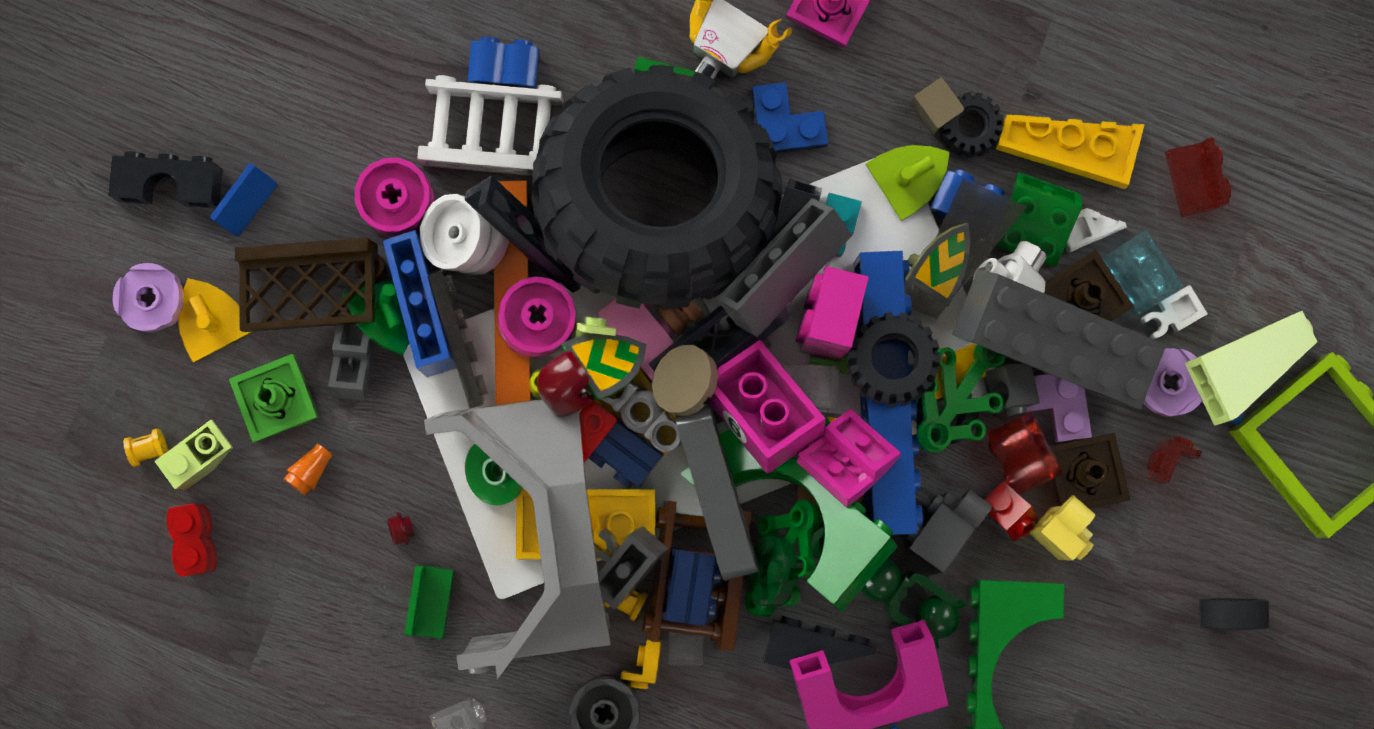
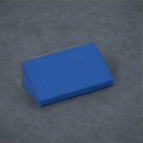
[210,163,277,236]

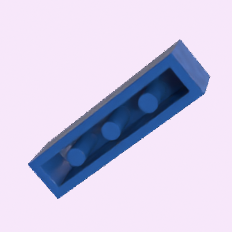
[383,230,459,378]

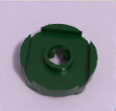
[744,534,796,606]

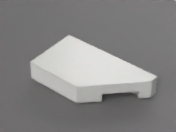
[1065,208,1127,254]

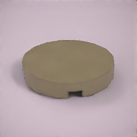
[652,345,718,416]

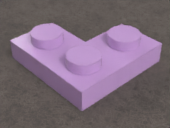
[1027,374,1092,443]

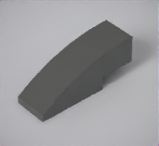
[328,288,374,401]

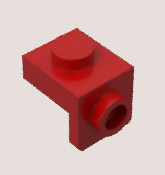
[984,481,1038,542]

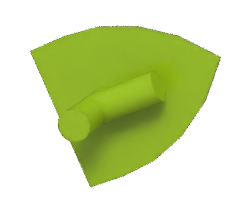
[865,145,950,221]

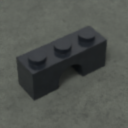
[108,151,223,209]

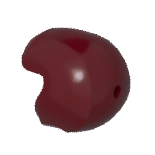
[537,351,594,416]

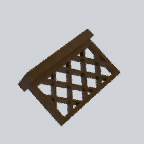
[235,237,378,332]

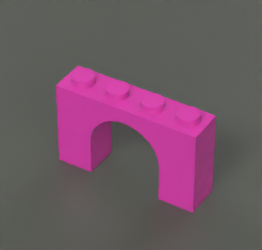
[789,620,949,729]

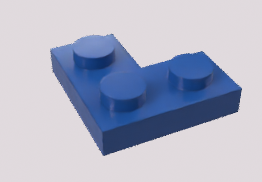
[752,82,828,153]

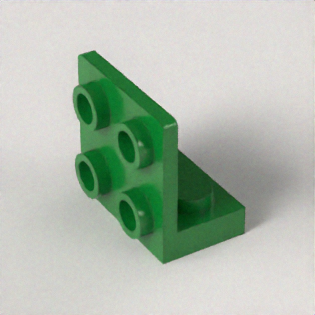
[993,172,1082,267]

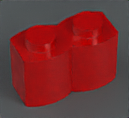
[167,503,218,577]

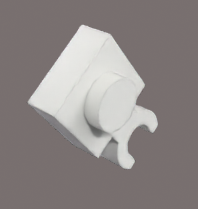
[1140,285,1207,339]

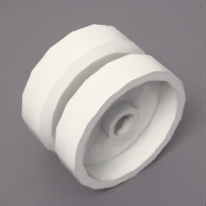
[420,194,509,275]

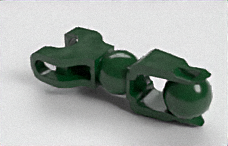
[811,524,966,649]

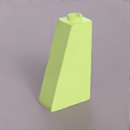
[1185,311,1317,426]

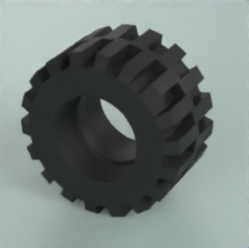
[847,312,940,407]

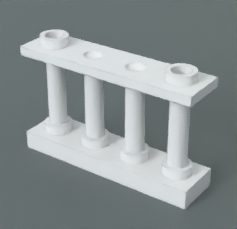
[417,75,564,176]

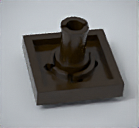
[1044,250,1134,321]
[1045,433,1130,509]

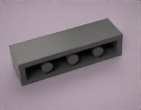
[717,198,852,337]

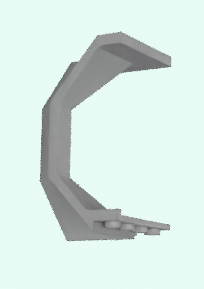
[424,399,611,680]

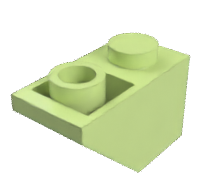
[155,420,233,490]

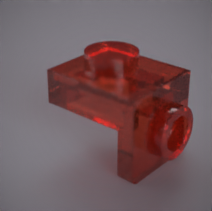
[1147,436,1202,484]

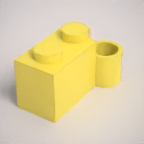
[1029,495,1095,561]

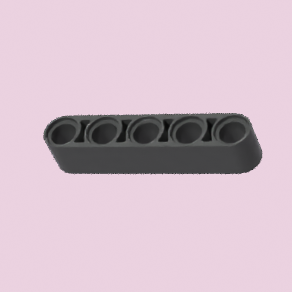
[675,405,759,581]

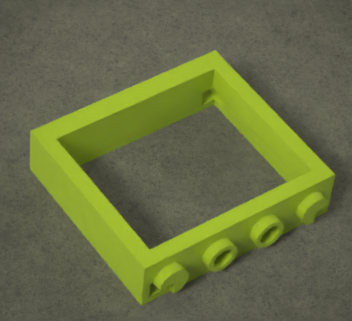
[1229,352,1374,538]

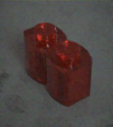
[987,412,1062,495]

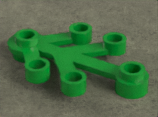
[917,345,1006,453]
[745,500,822,617]

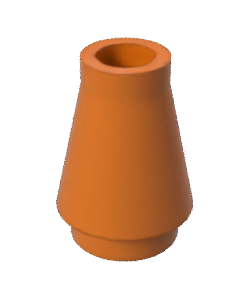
[284,443,333,496]

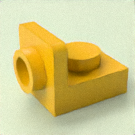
[620,639,662,689]

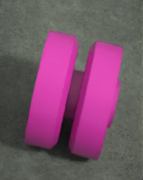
[355,158,436,238]
[497,276,576,359]

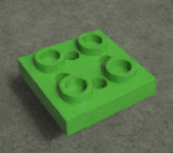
[229,354,320,443]

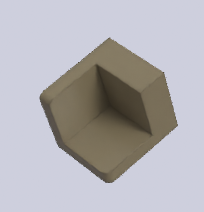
[910,77,964,136]

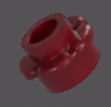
[387,512,414,545]

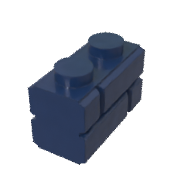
[588,419,664,489]
[662,549,721,626]

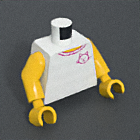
[689,0,792,79]

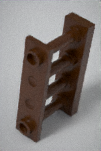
[642,501,751,651]

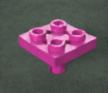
[786,0,871,48]

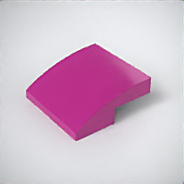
[797,409,901,508]

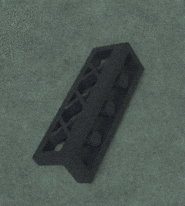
[465,175,581,293]
[649,305,792,371]

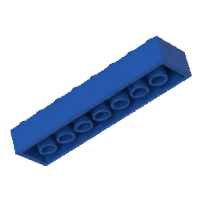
[853,251,923,535]

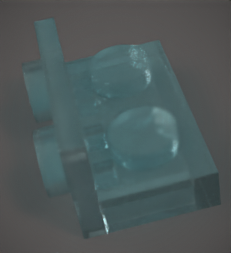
[1102,230,1184,315]

